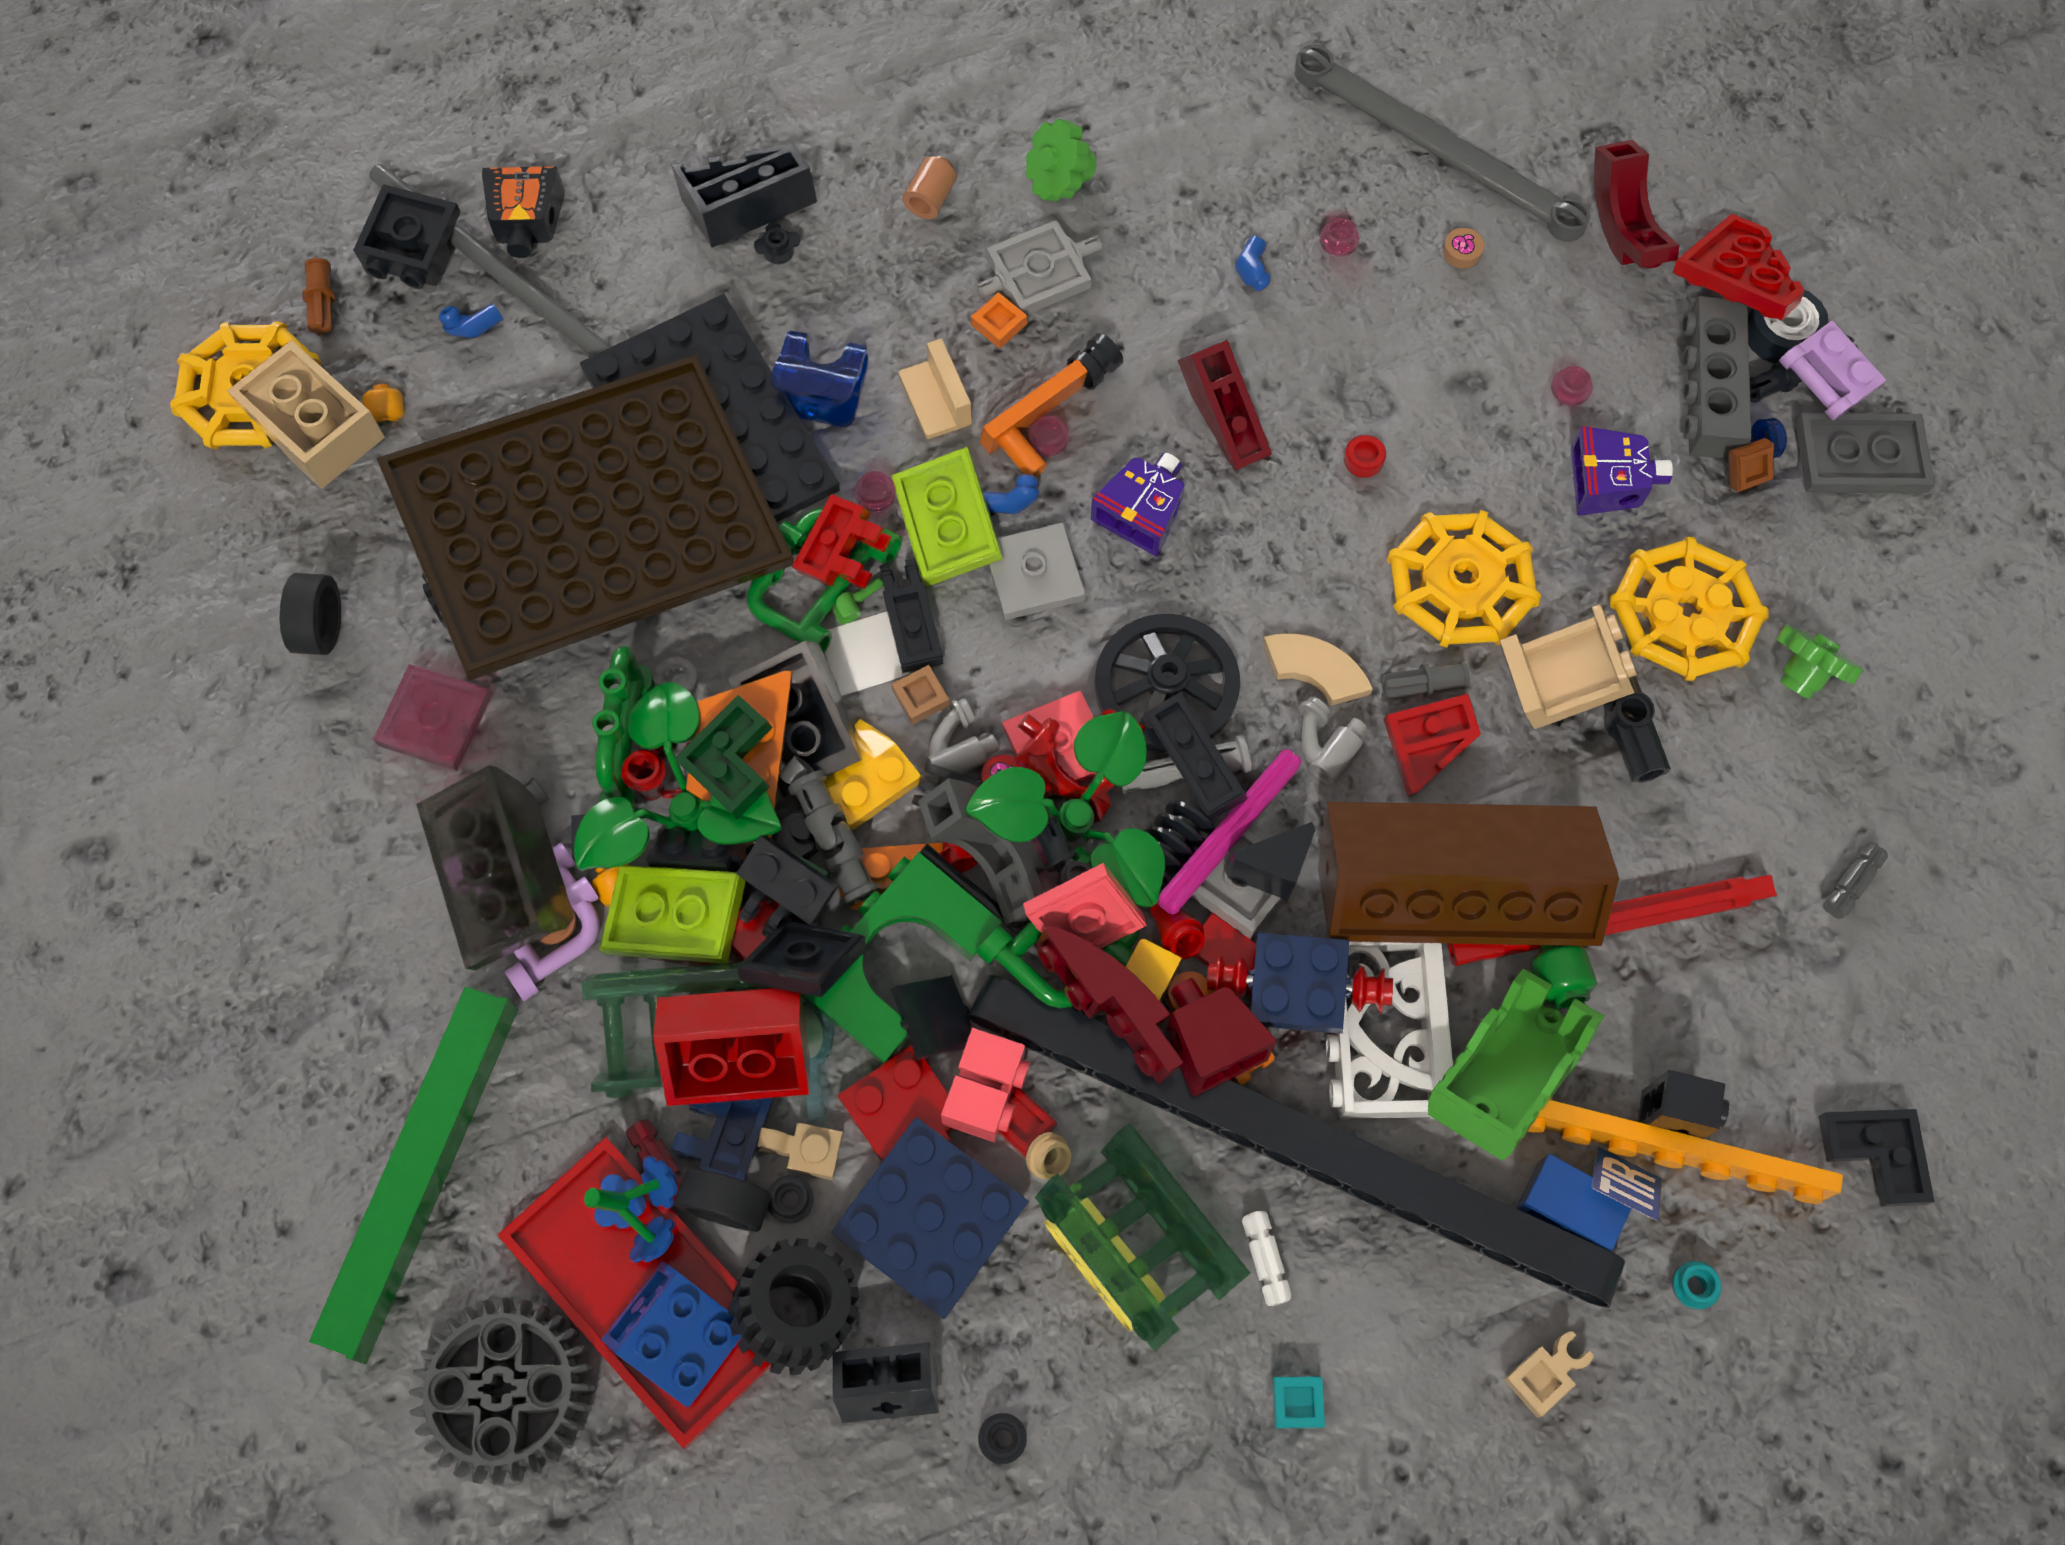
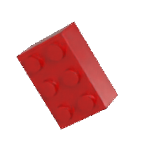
[653,988,810,1106]

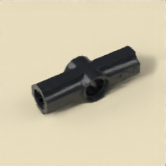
[1603,650,1671,783]

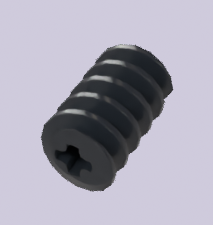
[1144,800,1215,894]

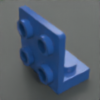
[601,1261,741,1407]

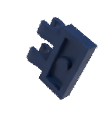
[671,1098,774,1181]

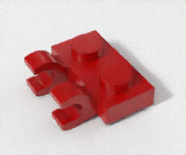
[792,494,892,589]

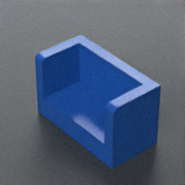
[1516,1154,1632,1251]

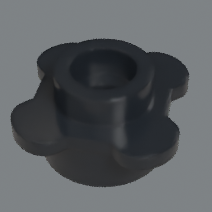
[754,223,801,264]

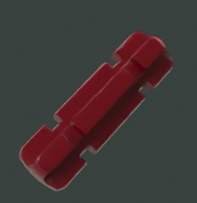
[626,1119,683,1205]

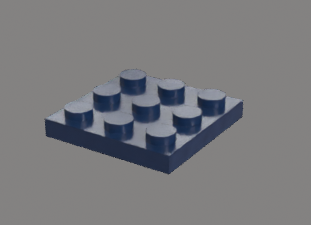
[831,1117,1029,1319]

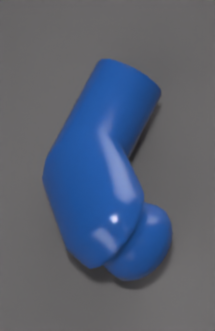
[1235,236,1271,291]
[439,303,503,338]
[984,474,1040,514]

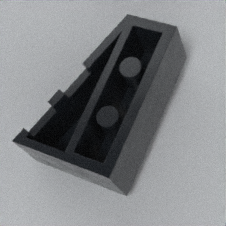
[671,143,817,248]

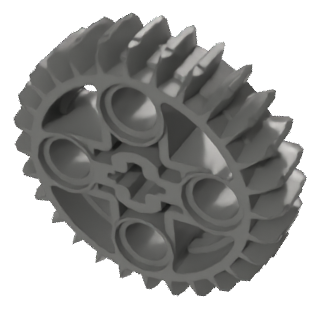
[409,1297,595,1485]

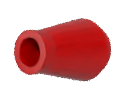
[621,750,666,801]
[1150,903,1205,959]

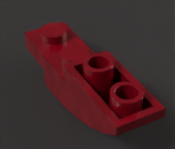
[1036,925,1183,1085]

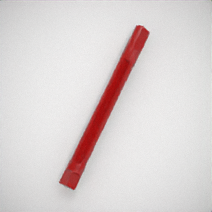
[1447,875,1777,967]

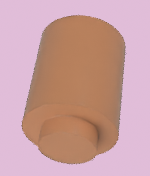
[902,156,957,219]

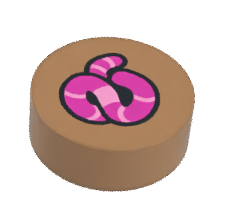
[1443,228,1484,269]

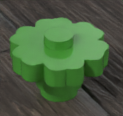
[1026,119,1096,202]
[1777,624,1864,699]

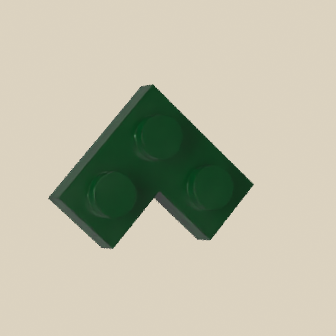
[674,695,773,819]

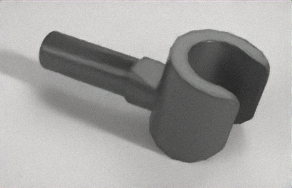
[779,755,814,784]

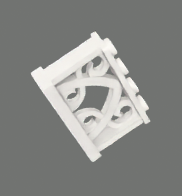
[1326,942,1453,1120]

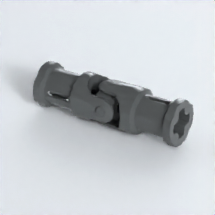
[788,770,881,907]

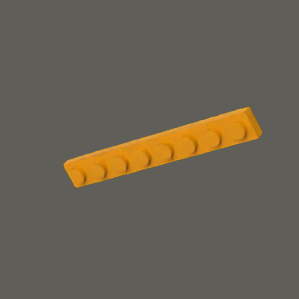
[1528,1100,1843,1204]

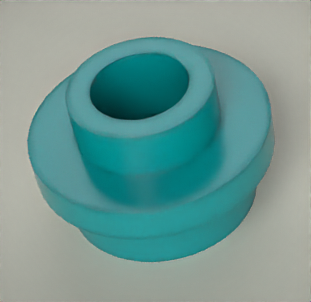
[1672,1261,1721,1310]

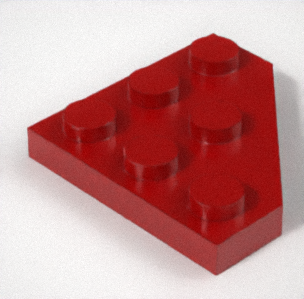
[1673,214,1805,321]

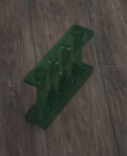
[581,962,764,1098]
[1035,1123,1251,1352]

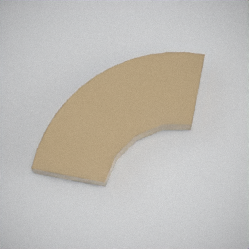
[1263,634,1373,706]

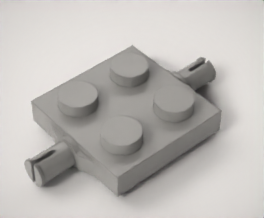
[975,220,1102,315]

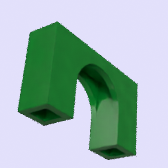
[801,852,1002,1065]

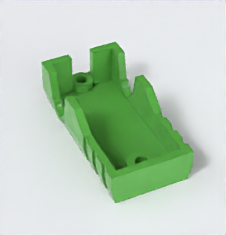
[1428,968,1605,1161]

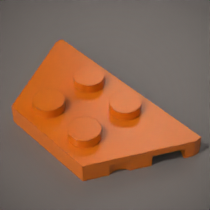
[686,671,792,839]

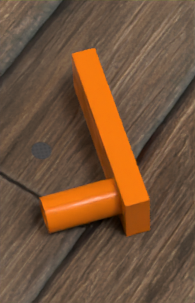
[980,359,1088,477]

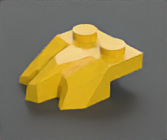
[824,719,922,831]

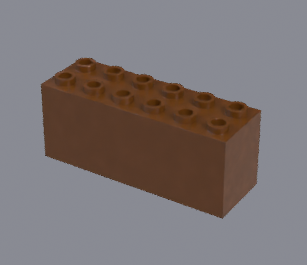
[1318,802,1619,946]

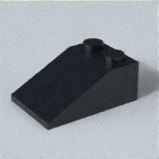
[729,641,862,797]

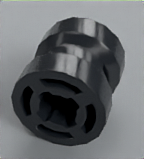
[1067,333,1123,390]

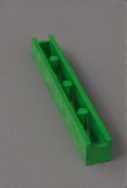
[309,987,518,1365]

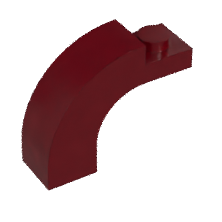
[1594,140,1679,268]

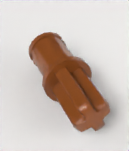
[302,258,335,336]

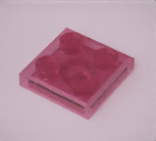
[373,664,492,771]

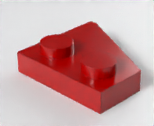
[1383,694,1481,797]

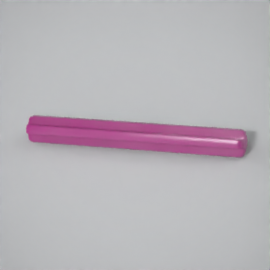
[1157,749,1302,915]

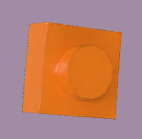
[971,292,1027,349]

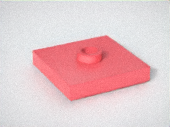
[1002,690,1097,798]
[1023,863,1147,949]

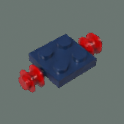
[1207,933,1394,1034]

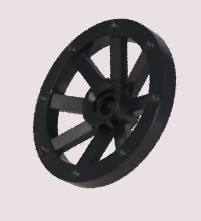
[1095,614,1240,752]

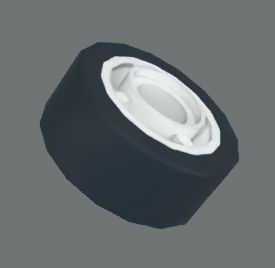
[1748,290,1828,364]

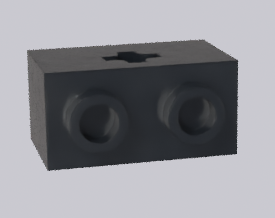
[1637,1070,1729,1139]
[833,1342,939,1423]

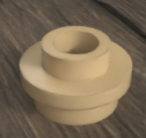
[1026,1132,1071,1179]

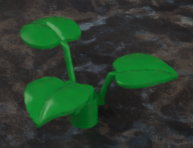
[574,682,782,871]
[965,711,1165,907]

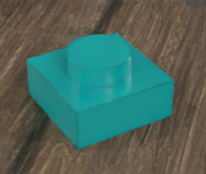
[1272,1377,1325,1429]

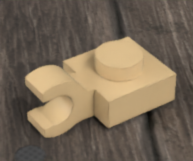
[757,1122,843,1180]

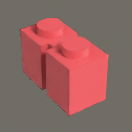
[941,1028,1031,1143]

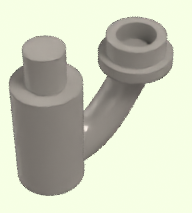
[1298,697,1367,785]
[927,698,1000,782]

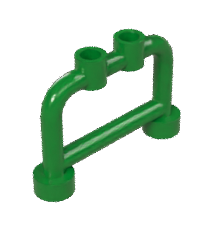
[747,508,903,654]
[592,646,655,812]
[975,845,1140,1008]

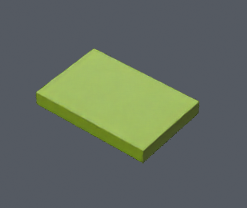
[891,447,1004,587]
[599,865,746,964]

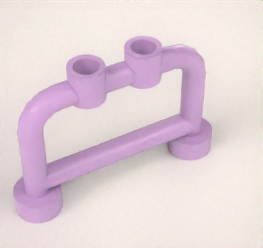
[436,829,600,1002]

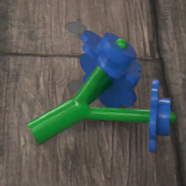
[584,1156,677,1263]

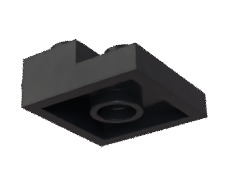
[353,184,461,289]

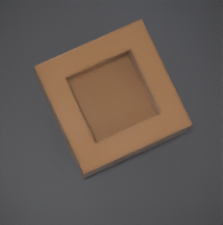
[891,665,950,725]

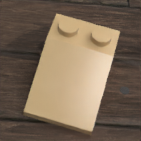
[227,340,385,489]

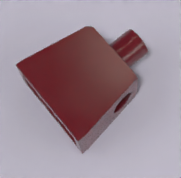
[1166,978,1277,1097]

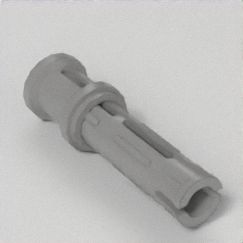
[1120,735,1251,795]

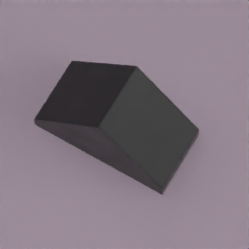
[1225,822,1316,901]

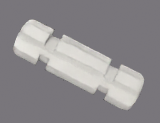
[1242,1211,1292,1306]

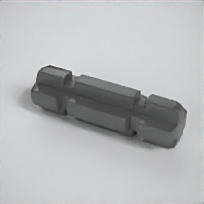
[1823,842,1888,919]

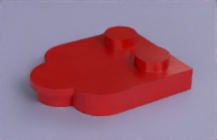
[837,1045,953,1161]

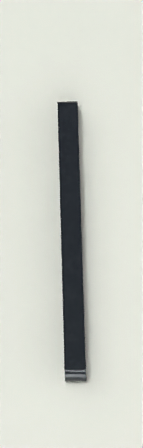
[968,975,1626,1308]

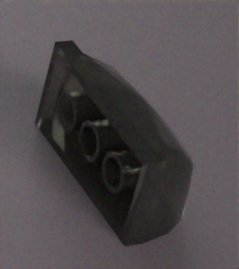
[416,765,574,971]

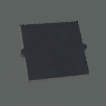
[891,975,972,1060]

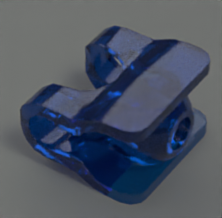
[771,330,869,427]

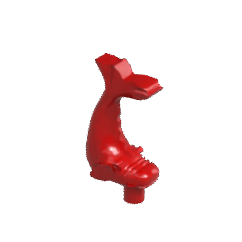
[1016,714,1114,823]

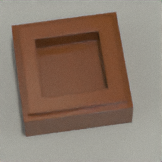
[1729,438,1774,492]

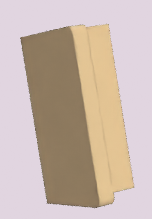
[899,338,972,439]

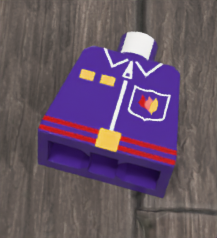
[1571,426,1673,515]
[1090,453,1185,557]

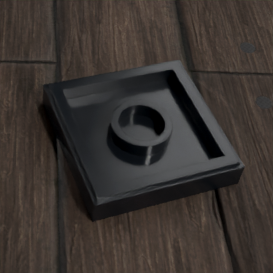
[737,920,866,997]

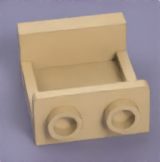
[1500,604,1637,730]

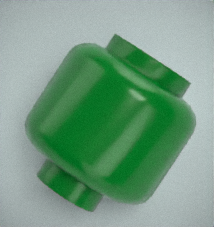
[1530,945,1597,1009]

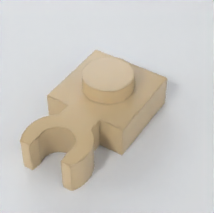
[1503,1331,1594,1418]

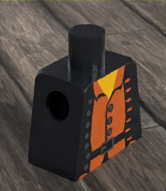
[482,166,565,258]

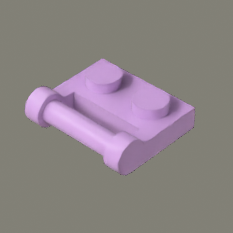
[1779,321,1887,421]

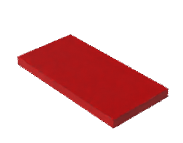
[497,1137,771,1450]

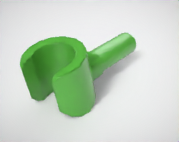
[833,578,883,625]

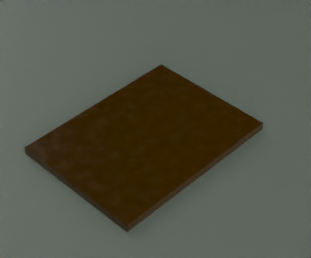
[377,355,794,681]

